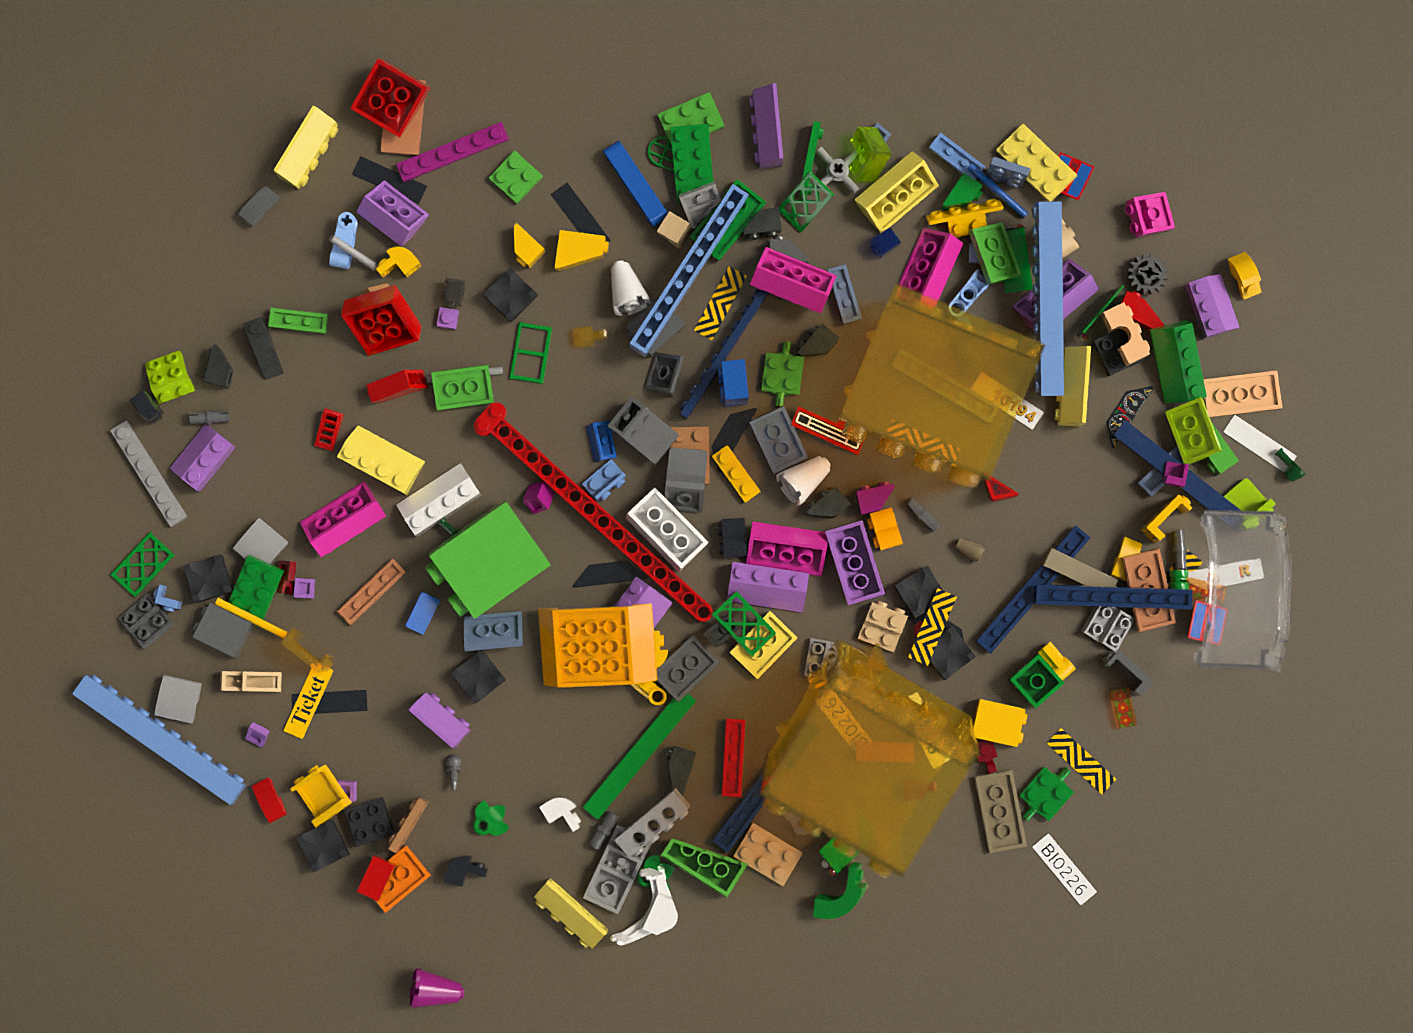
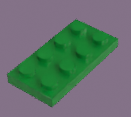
[670,124,714,203]
[689,179,767,262]

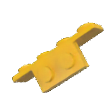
[926,199,1003,238]

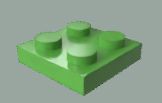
[489,150,543,204]

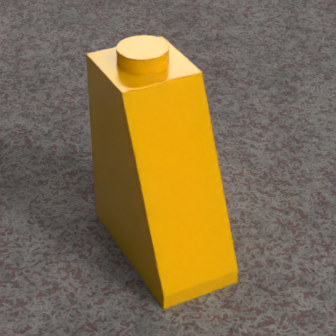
[555,230,609,271]

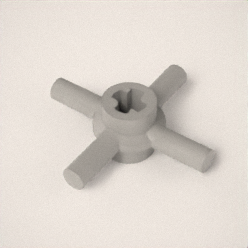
[816,147,861,194]

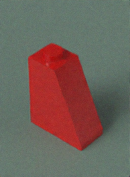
[366,370,429,403]

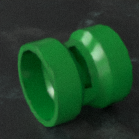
[1169,570,1189,589]

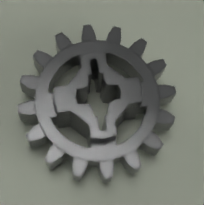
[1127,253,1169,295]

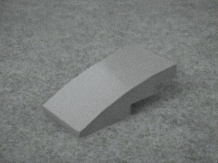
[583,824,651,914]

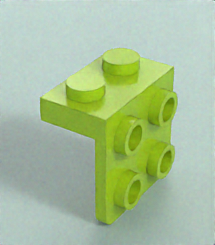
[145,351,195,404]
[1224,478,1276,531]

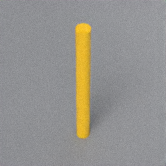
[215,598,288,639]

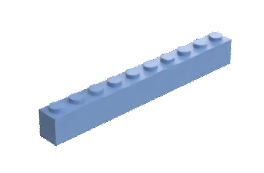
[629,184,749,357]
[1032,202,1064,396]
[72,674,247,805]

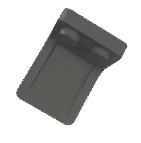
[665,448,708,513]

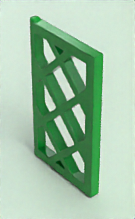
[779,171,834,232]
[110,532,175,597]
[711,591,776,657]

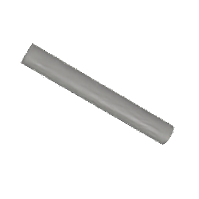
[329,235,378,271]

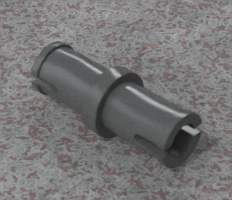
[189,410,230,425]
[906,497,941,533]
[1172,530,1188,570]
[589,810,620,850]

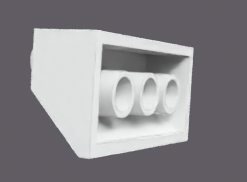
[397,463,481,537]
[625,488,709,573]

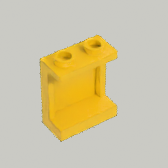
[1140,495,1192,544]
[970,699,1028,747]
[290,765,352,828]

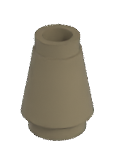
[956,538,986,562]

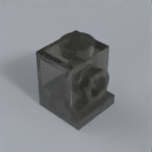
[443,278,466,308]

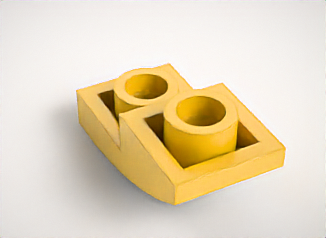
[1110,537,1142,581]

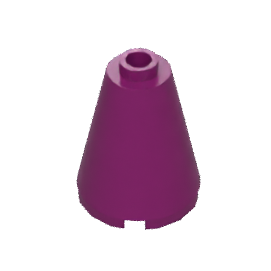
[409,968,464,1008]

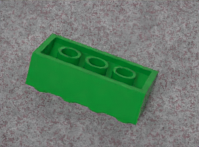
[1149,320,1207,403]

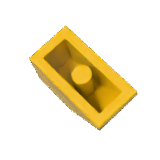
[514,223,545,268]

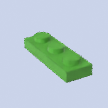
[268,308,329,334]

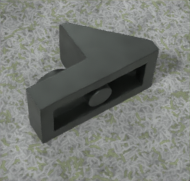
[703,614,740,649]

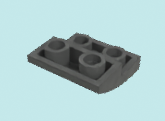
[119,593,174,649]

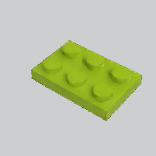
[1165,397,1222,464]

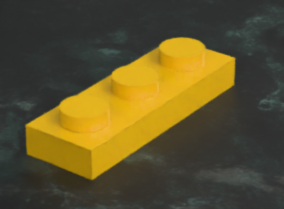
[712,445,761,503]

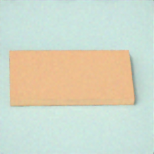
[1203,370,1282,418]

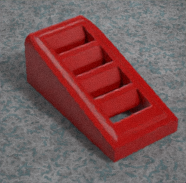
[314,408,344,451]

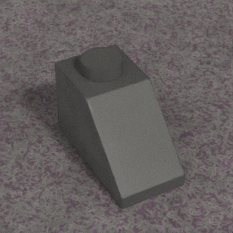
[769,236,808,264]

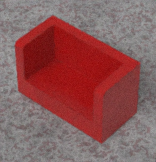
[357,855,396,901]

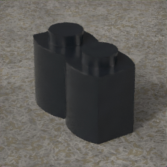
[130,391,164,424]
[718,518,747,559]

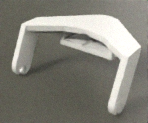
[610,868,678,945]

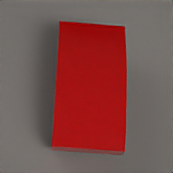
[252,777,287,823]

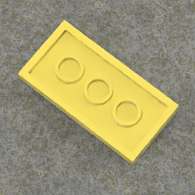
[996,124,1077,202]

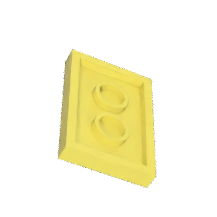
[730,611,797,679]

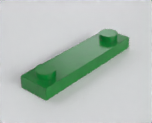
[799,121,824,199]

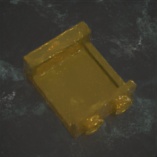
[281,628,334,673]

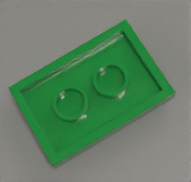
[228,555,285,620]

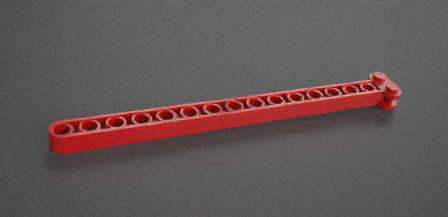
[474,402,713,622]

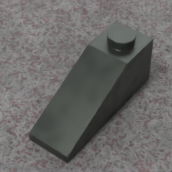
[243,317,284,380]
[666,746,697,796]

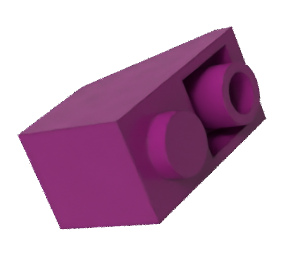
[855,481,895,516]

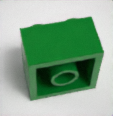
[1008,654,1065,709]

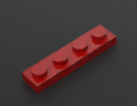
[722,719,746,797]

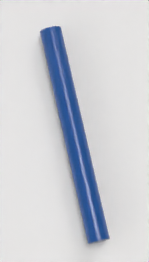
[967,163,1028,218]

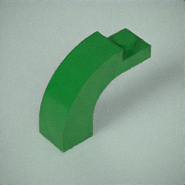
[813,862,867,919]

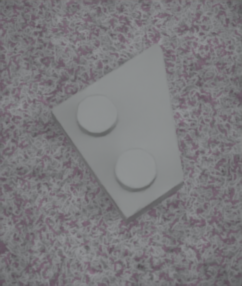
[679,182,721,229]

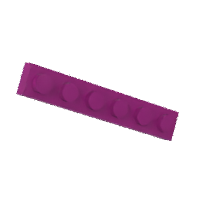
[396,122,509,183]

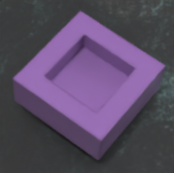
[437,307,459,330]
[294,578,315,599]
[245,722,270,748]
[337,780,357,802]

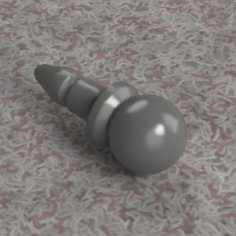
[446,754,461,791]

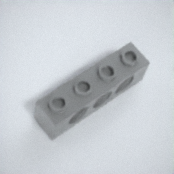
[615,788,690,858]

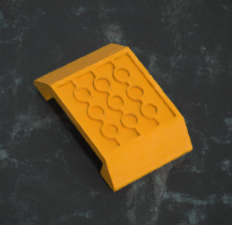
[538,603,657,687]

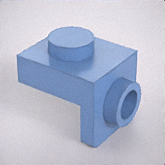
[153,585,183,612]

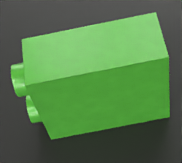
[425,499,550,619]

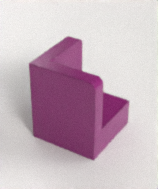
[1162,461,1189,488]
[522,481,554,514]

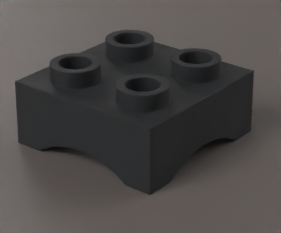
[483,267,538,323]
[1092,329,1145,377]
[183,554,233,603]
[894,565,943,619]
[930,626,976,680]
[451,650,506,704]
[344,797,395,847]
[296,820,350,873]

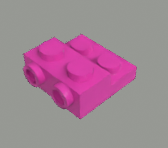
[1125,192,1175,238]

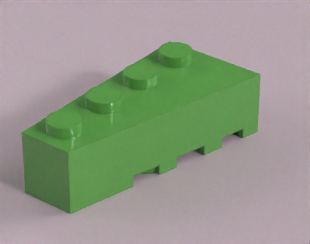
[660,838,748,898]

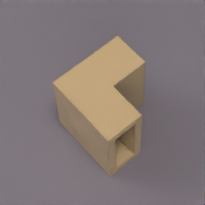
[657,211,692,249]

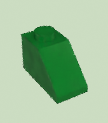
[941,173,983,210]

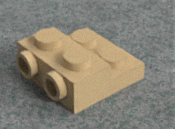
[857,600,908,652]

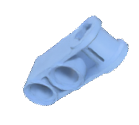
[329,212,358,269]
[946,269,989,320]

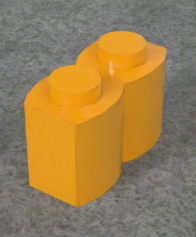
[867,507,903,551]

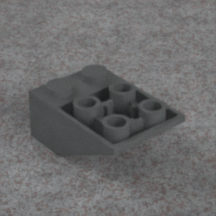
[608,396,679,465]

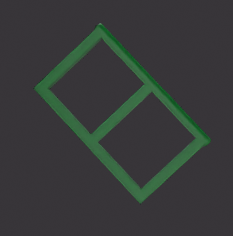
[509,322,553,384]

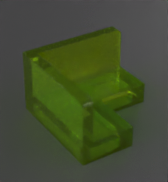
[850,126,892,182]

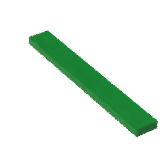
[583,694,697,820]

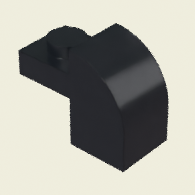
[443,855,489,887]

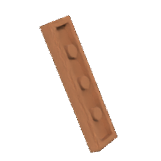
[337,559,407,626]

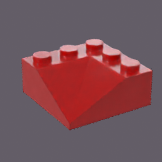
[350,58,431,138]
[341,285,422,356]

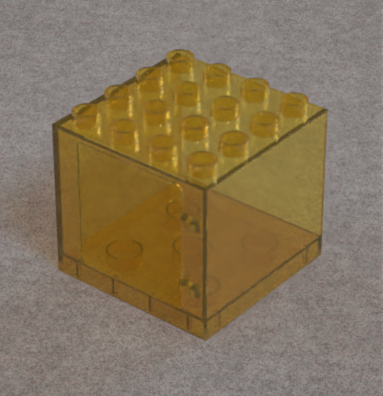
[837,283,1045,488]
[761,638,979,877]

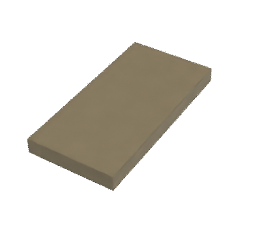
[974,770,1027,853]

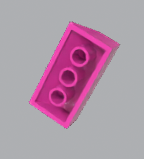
[893,228,963,312]
[750,247,837,313]
[300,481,386,557]
[746,521,828,576]

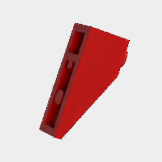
[1120,291,1165,332]

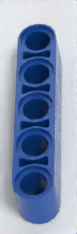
[603,140,668,227]

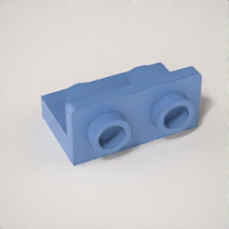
[582,459,626,502]

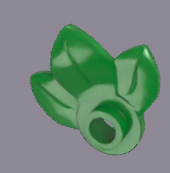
[473,801,509,836]
[637,855,675,890]

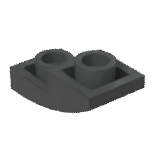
[238,186,279,227]

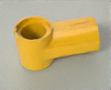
[1037,642,1076,680]
[630,681,667,706]

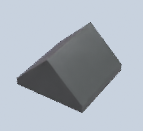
[645,352,684,397]

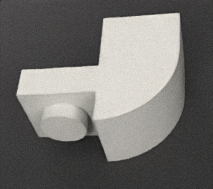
[539,797,581,832]

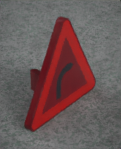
[982,472,1019,502]

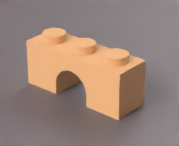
[1101,303,1150,366]

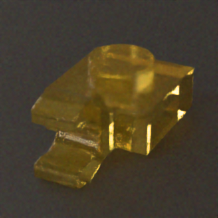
[573,326,607,348]

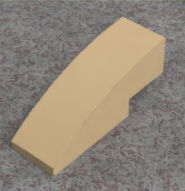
[219,671,282,692]

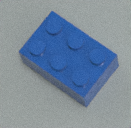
[718,359,749,407]

